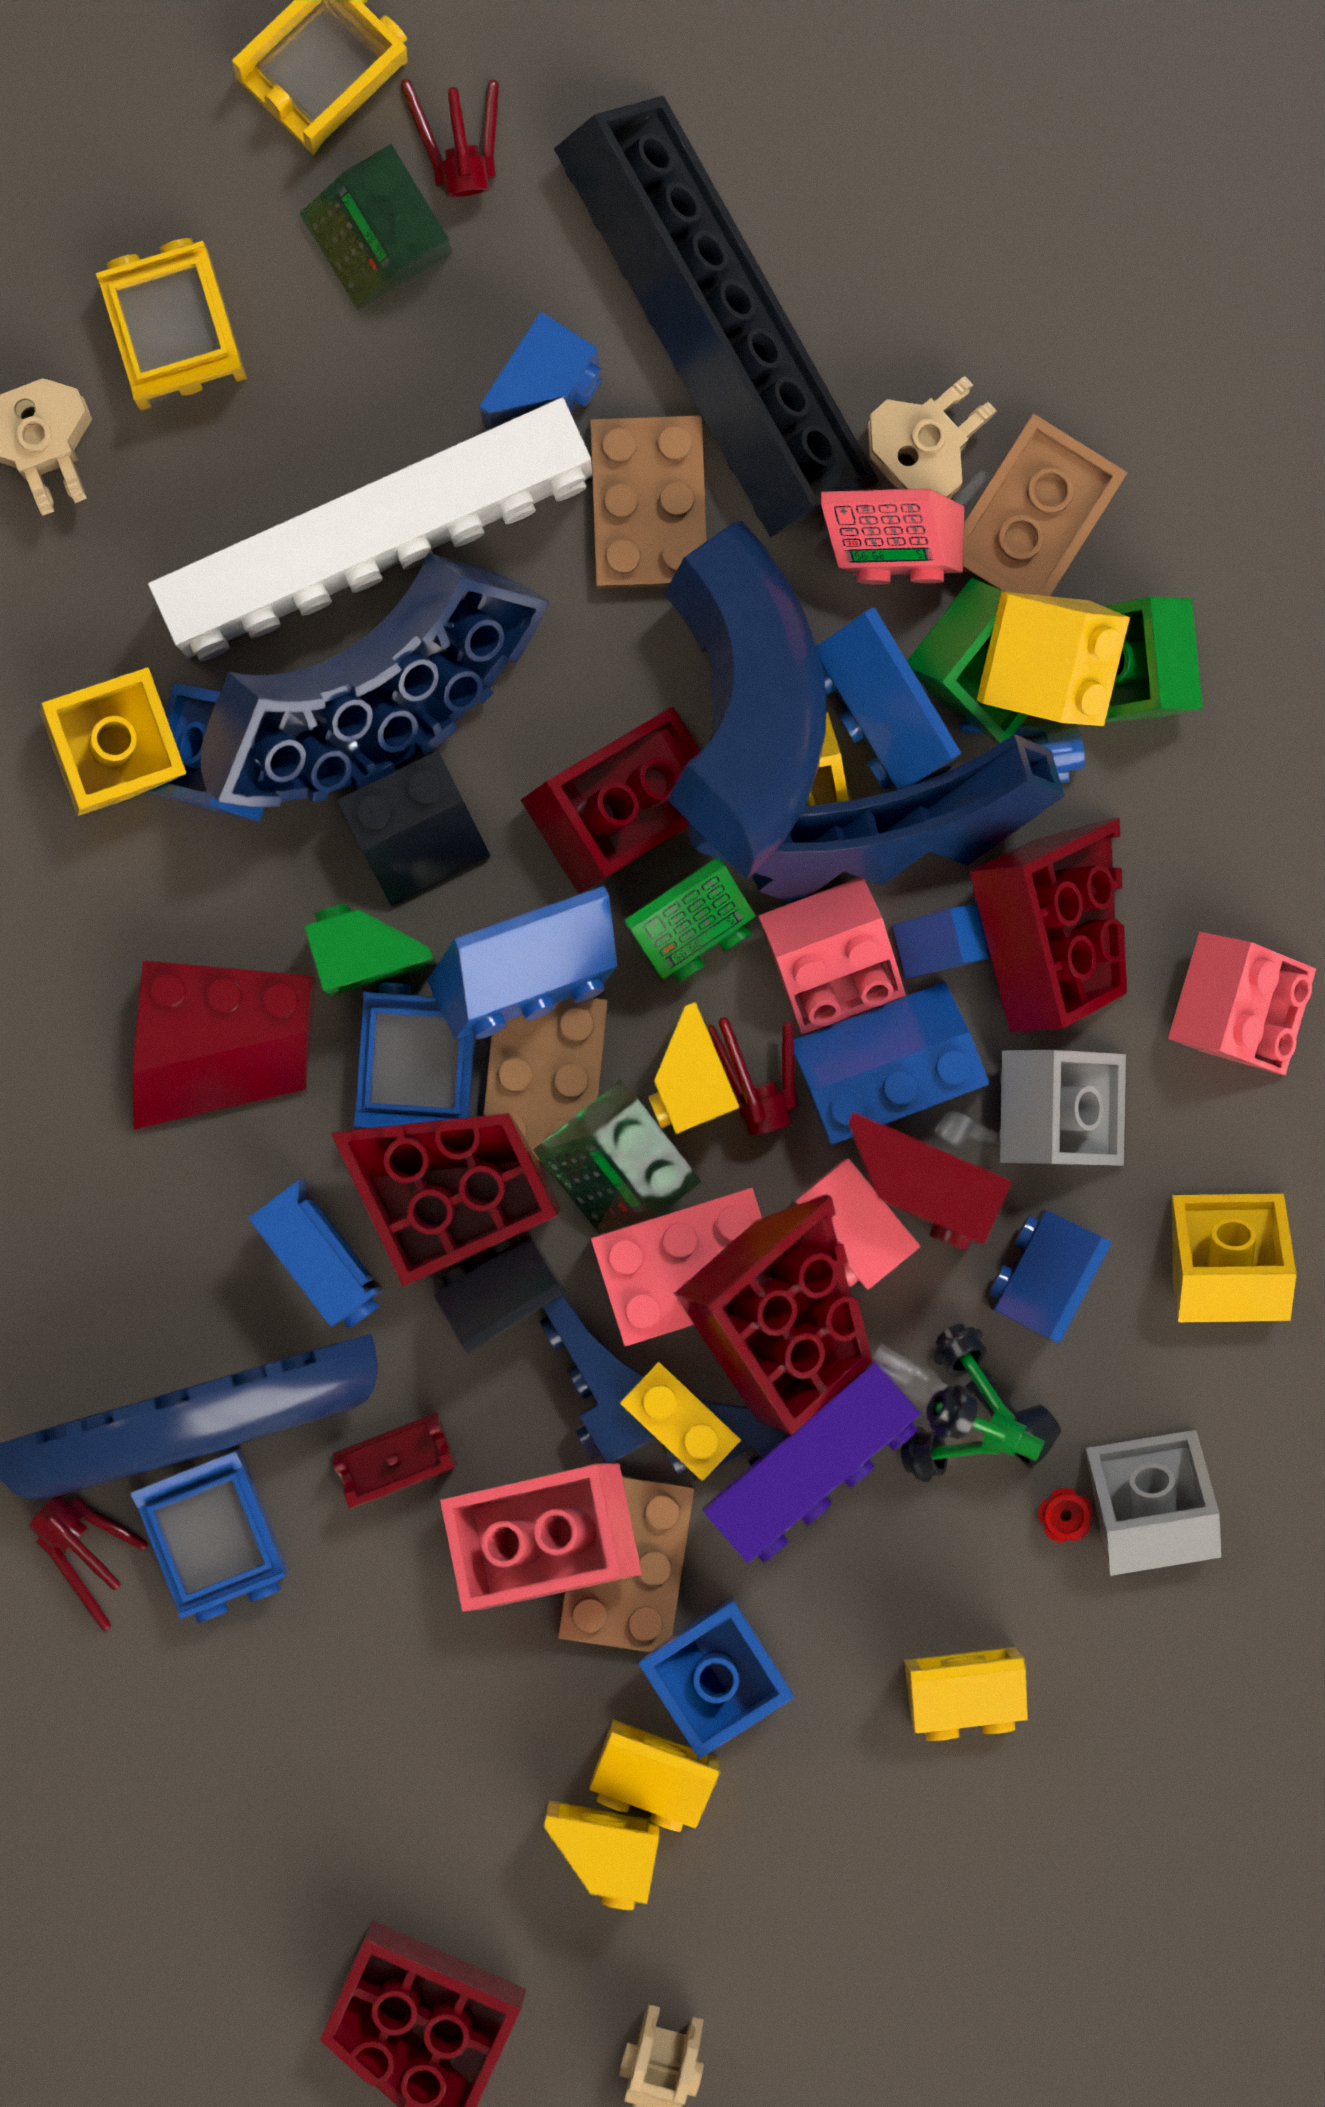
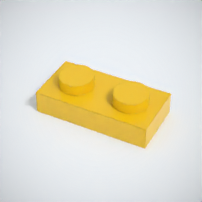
[620,1361,741,1481]

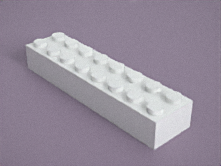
[148,397,593,661]

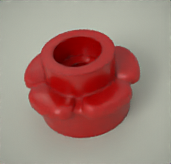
[1038,1488,1093,1543]

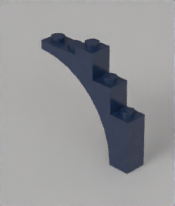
[687,734,1065,903]
[539,1295,788,1480]

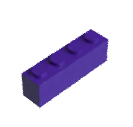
[702,1360,921,1564]

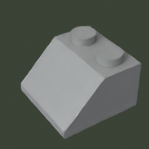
[999,1050,1126,1166]
[1086,1430,1221,1576]

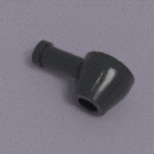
[965,1369,1061,1468]

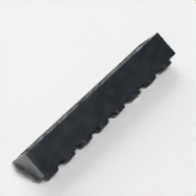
[554,96,879,537]

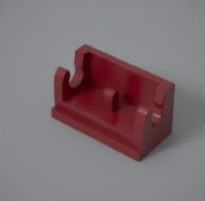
[332,1412,457,1509]

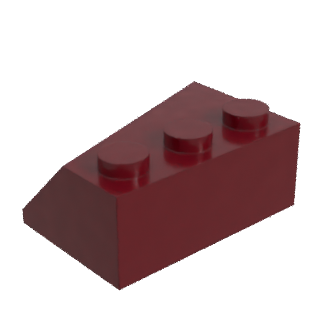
[969,818,1127,1032]
[132,960,317,1130]
[848,1112,1012,1250]
[331,1113,560,1287]
[674,1194,873,1435]
[320,1920,526,2107]

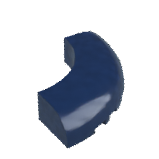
[664,521,827,880]
[201,553,550,807]
[0,1333,378,1500]

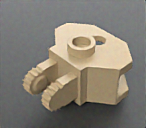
[868,376,997,499]
[0,378,92,516]
[619,2005,704,2107]

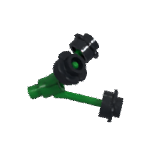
[901,1324,1045,1482]

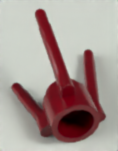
[401,79,499,198]
[706,1017,799,1135]
[29,1495,148,1631]

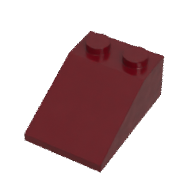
[520,706,701,895]

